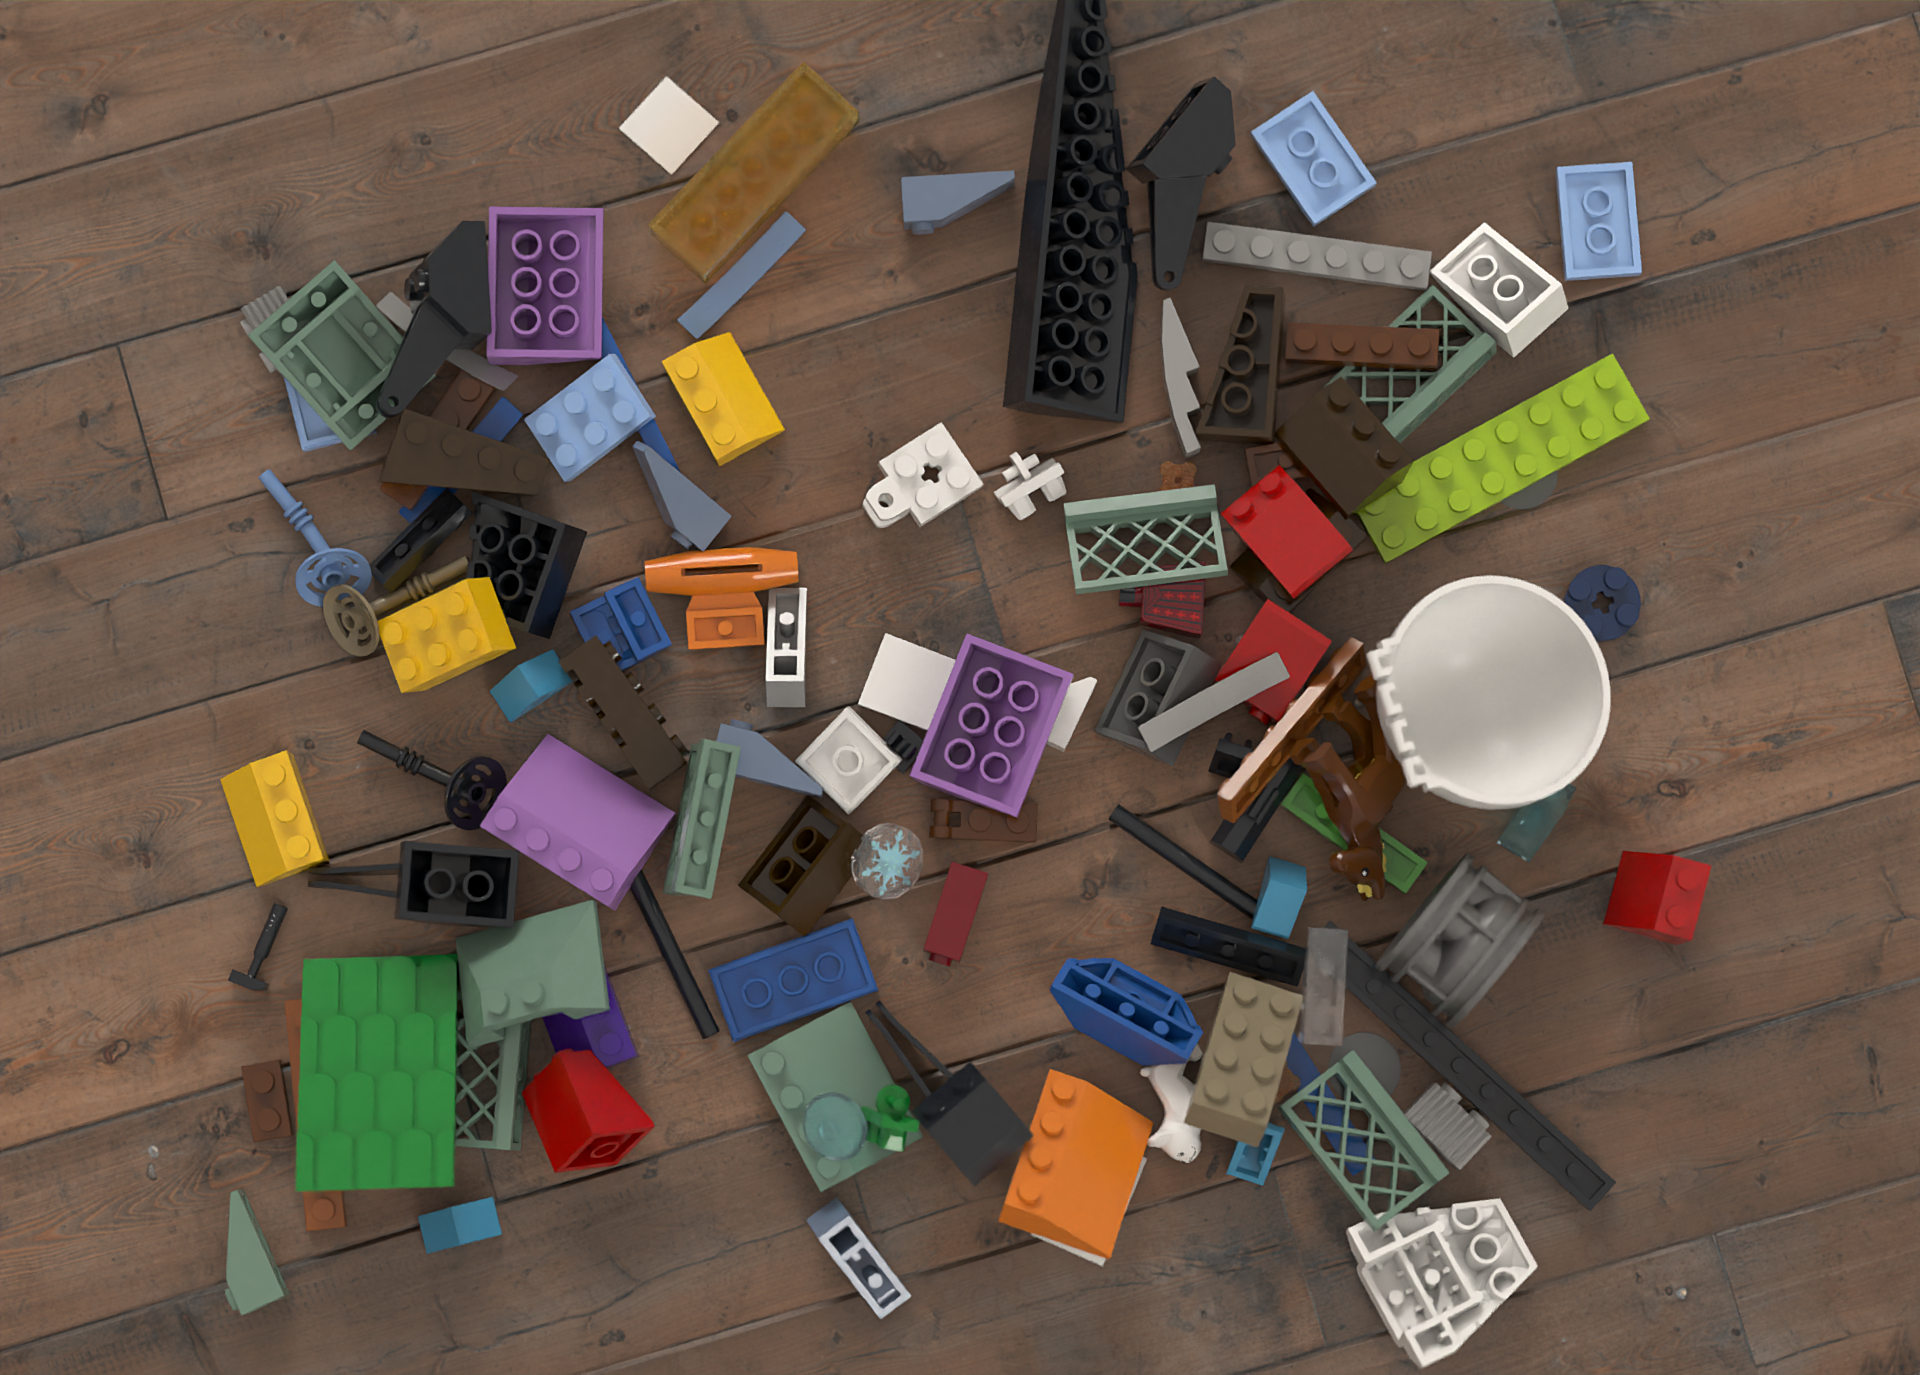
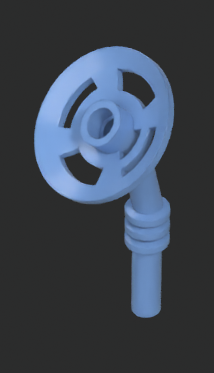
[258,469,372,607]

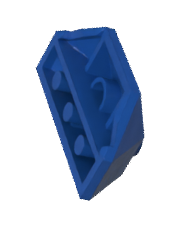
[1049,958,1203,1065]

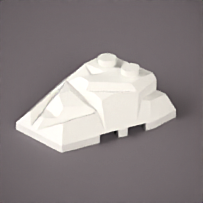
[1346,1198,1538,1369]

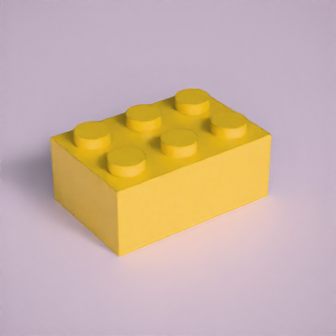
[377,577,516,693]

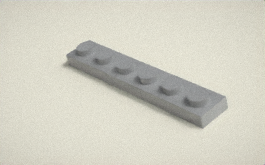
[1202,222,1432,291]

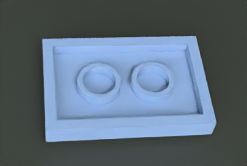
[1250,91,1377,227]
[1555,162,1642,281]
[524,354,656,482]

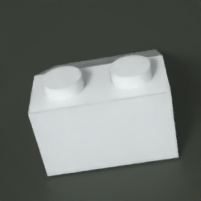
[1430,223,1569,357]

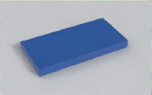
[708,918,878,1042]

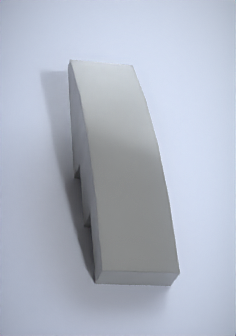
[1160,298,1201,459]

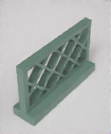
[1324,285,1497,444]
[1064,484,1228,594]
[662,739,741,899]
[455,991,532,1151]
[1278,1050,1450,1232]

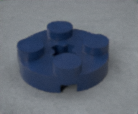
[1563,565,1641,642]

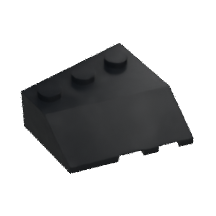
[467,491,587,639]

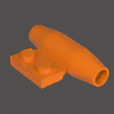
[644,547,799,650]

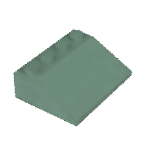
[747,1002,923,1192]

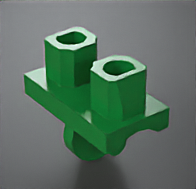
[860,1084,919,1151]

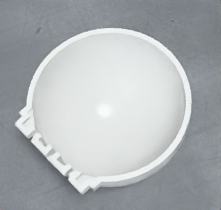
[1366,576,1610,810]

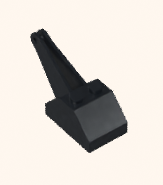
[1126,76,1236,291]
[376,221,492,418]
[307,841,519,928]
[865,1000,1034,1187]

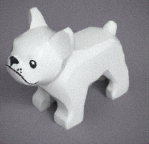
[1140,1044,1203,1163]

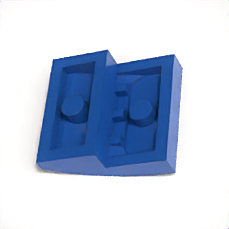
[570,577,672,672]

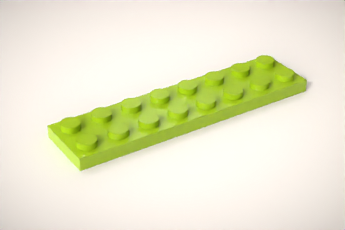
[1356,354,1650,565]

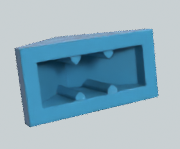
[490,649,573,723]
[1251,856,1307,939]
[1226,1123,1284,1186]
[418,1197,502,1254]

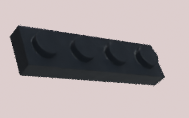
[1150,906,1309,987]

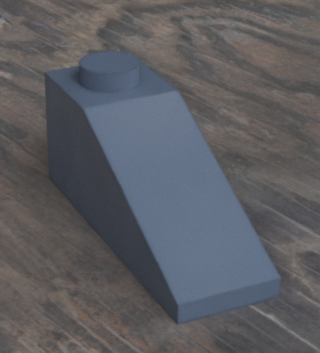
[901,171,1015,234]
[632,441,731,552]
[716,719,824,799]
[806,1197,911,1319]

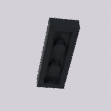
[370,488,472,593]

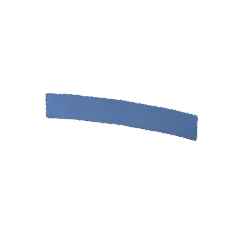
[678,211,806,339]

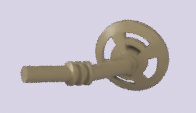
[323,556,470,657]

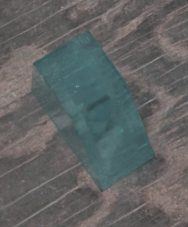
[1497,784,1576,862]

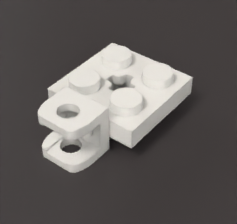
[862,422,984,528]

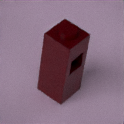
[923,862,988,967]

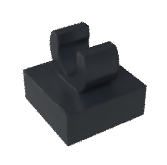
[883,720,924,774]
[1208,733,1255,779]

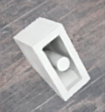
[1047,677,1097,752]

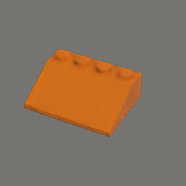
[998,1069,1154,1260]

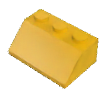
[661,332,785,467]
[220,750,330,887]

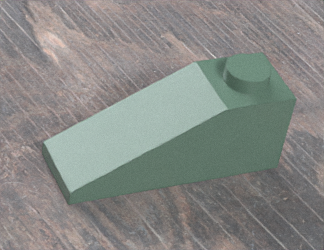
[225,1189,290,1315]

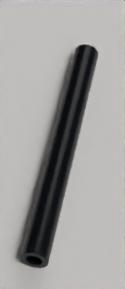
[1108,804,1258,920]
[630,869,720,1039]

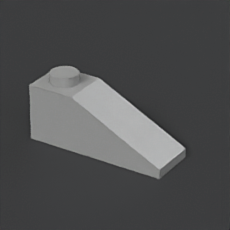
[766,588,807,707]

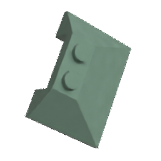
[248,260,436,450]
[455,900,610,1048]

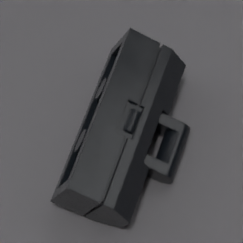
[1209,758,1303,863]

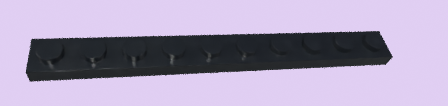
[1305,921,1617,1211]

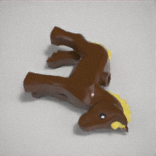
[1288,673,1407,901]

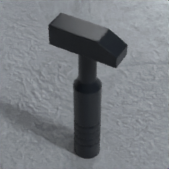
[228,903,288,991]

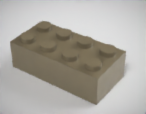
[1183,972,1304,1147]

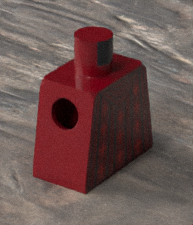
[1119,561,1206,638]

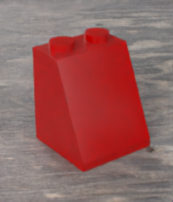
[1213,599,1332,726]
[1603,850,1711,945]
[521,1049,655,1173]

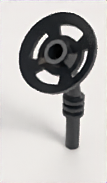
[357,730,507,830]

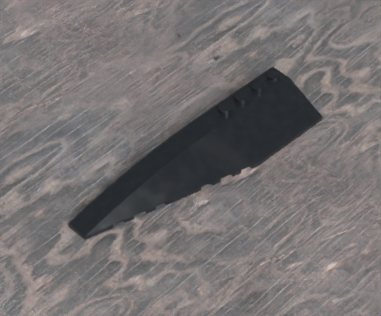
[1003,0,1138,423]

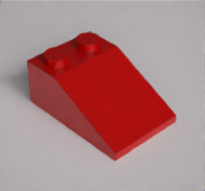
[1220,465,1353,598]

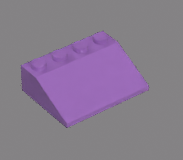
[487,207,604,365]
[910,634,1074,817]
[480,734,676,911]

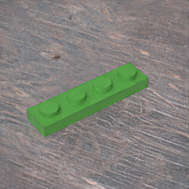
[1280,773,1428,894]

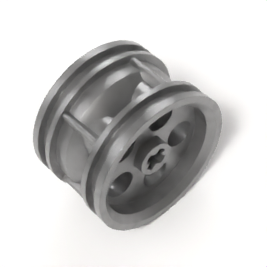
[1375,852,1544,1028]

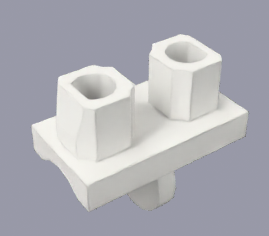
[994,452,1067,520]

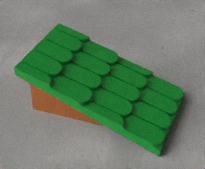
[296,954,458,1192]

